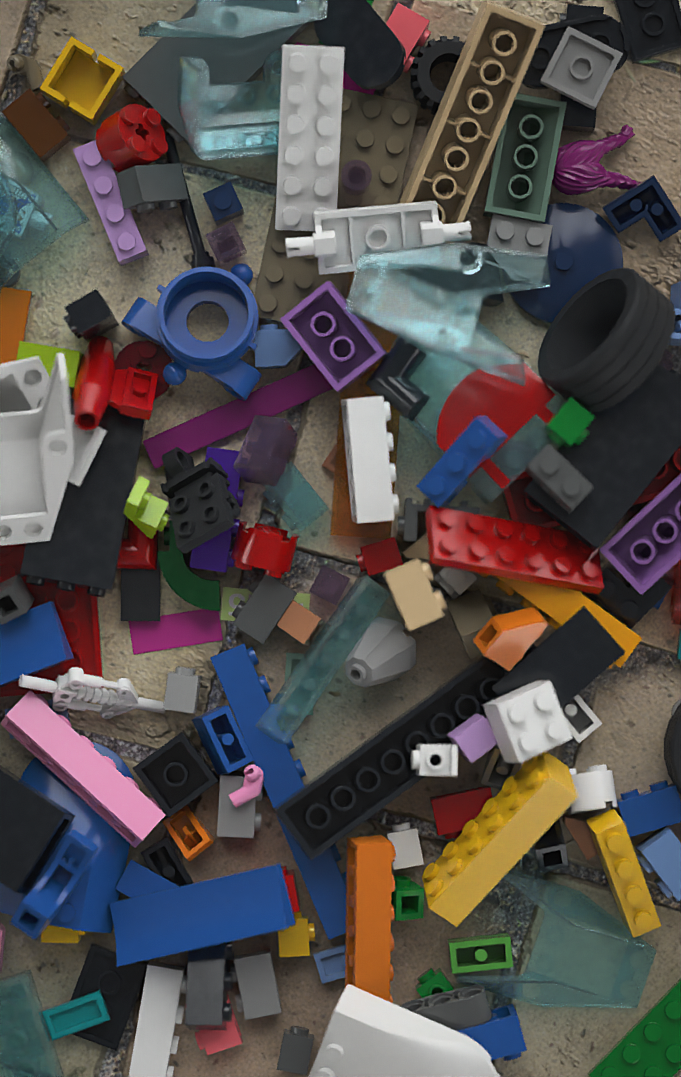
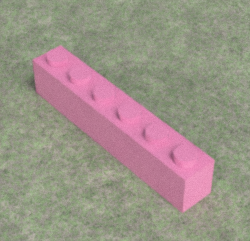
[0,690,166,848]

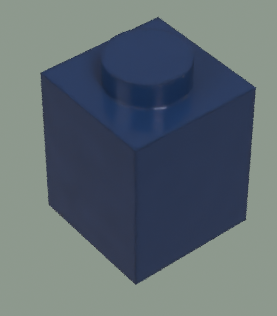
[203,181,244,226]

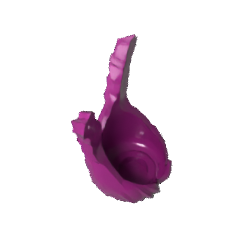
[552,125,641,195]

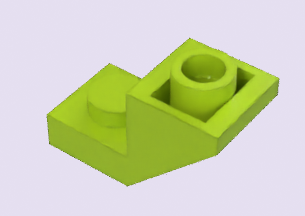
[123,476,170,539]

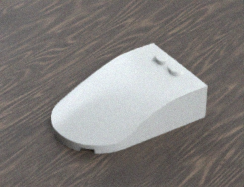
[309,984,501,1077]

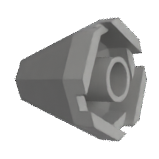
[345,616,416,687]

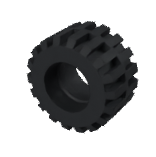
[410,36,466,115]

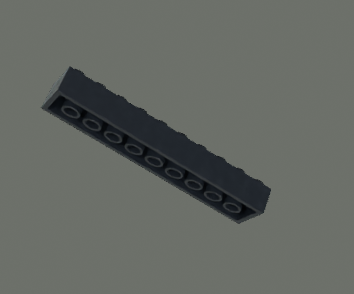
[273,643,536,860]

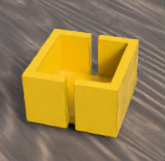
[40,36,126,126]

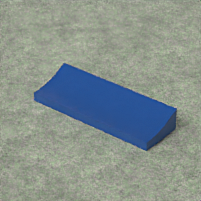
[0,601,74,688]
[109,863,296,967]

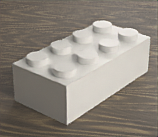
[341,396,399,523]

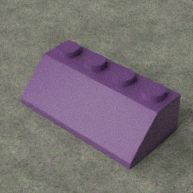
[599,473,681,595]

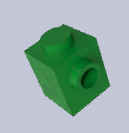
[543,397,595,447]
[391,876,424,921]
[415,968,455,998]

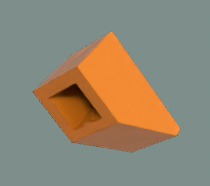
[473,607,548,671]

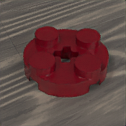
[115,340,172,400]

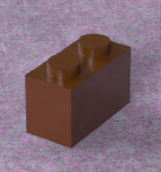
[2,88,71,163]

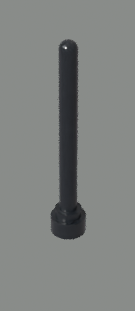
[165,133,216,269]

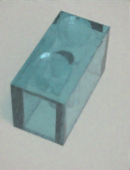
[262,461,329,532]

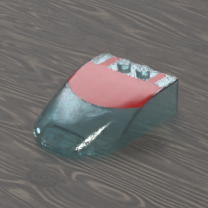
[389,312,565,504]

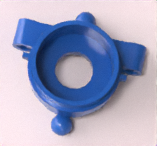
[121,263,262,401]

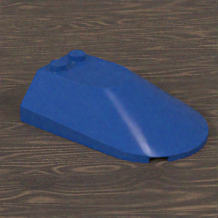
[0,741,135,933]

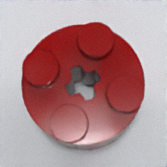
[96,104,168,172]
[231,521,299,578]

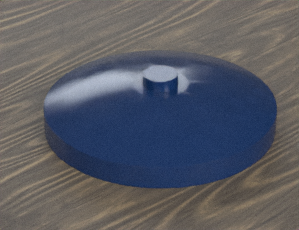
[502,203,623,323]

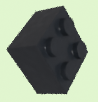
[133,730,220,817]

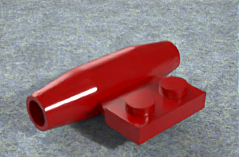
[73,336,158,430]

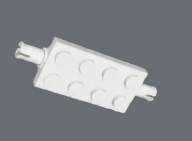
[285,201,471,275]

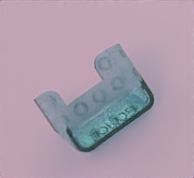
[177,50,282,160]

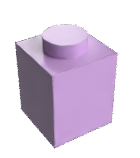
[447,713,498,763]

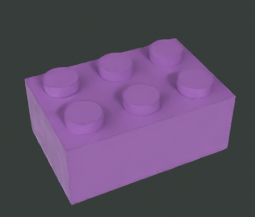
[280,281,387,393]

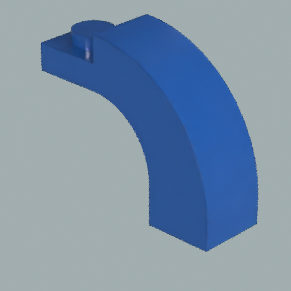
[10,829,99,940]

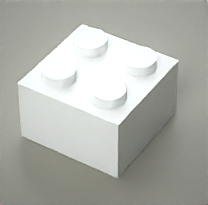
[483,681,573,763]

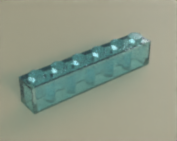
[255,576,391,744]

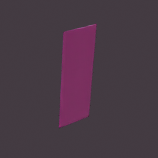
[128,609,223,655]

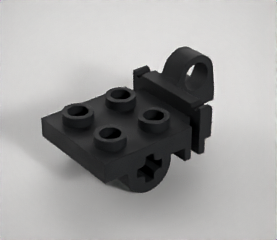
[160,447,240,554]

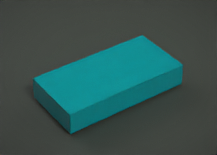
[42,990,110,1041]

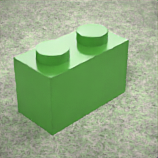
[448,932,513,974]

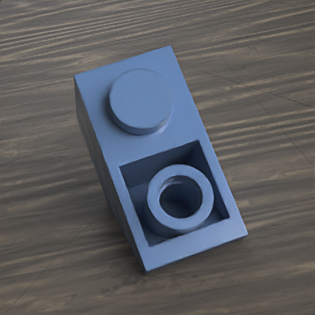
[254,324,303,370]

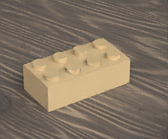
[382,558,446,631]

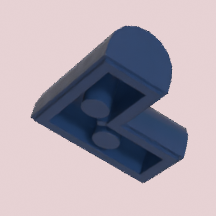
[602,175,681,242]

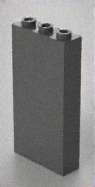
[123,0,316,146]

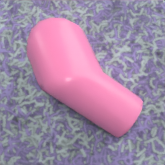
[229,765,264,808]

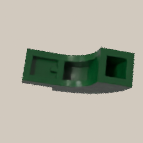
[158,520,221,611]

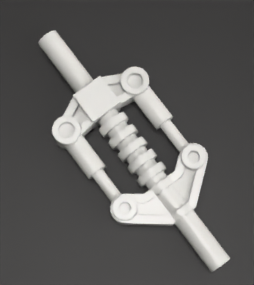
[19,667,166,719]

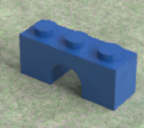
[416,416,508,508]

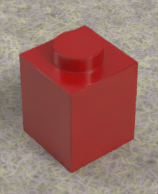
[356,536,404,576]

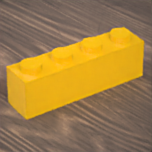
[586,808,661,938]

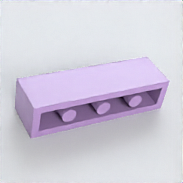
[73,140,149,266]

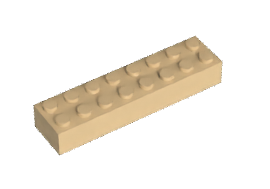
[399,0,545,255]

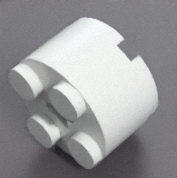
[561,764,617,815]

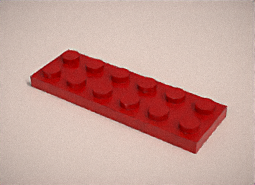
[425,505,604,594]

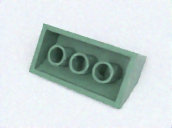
[483,93,567,223]

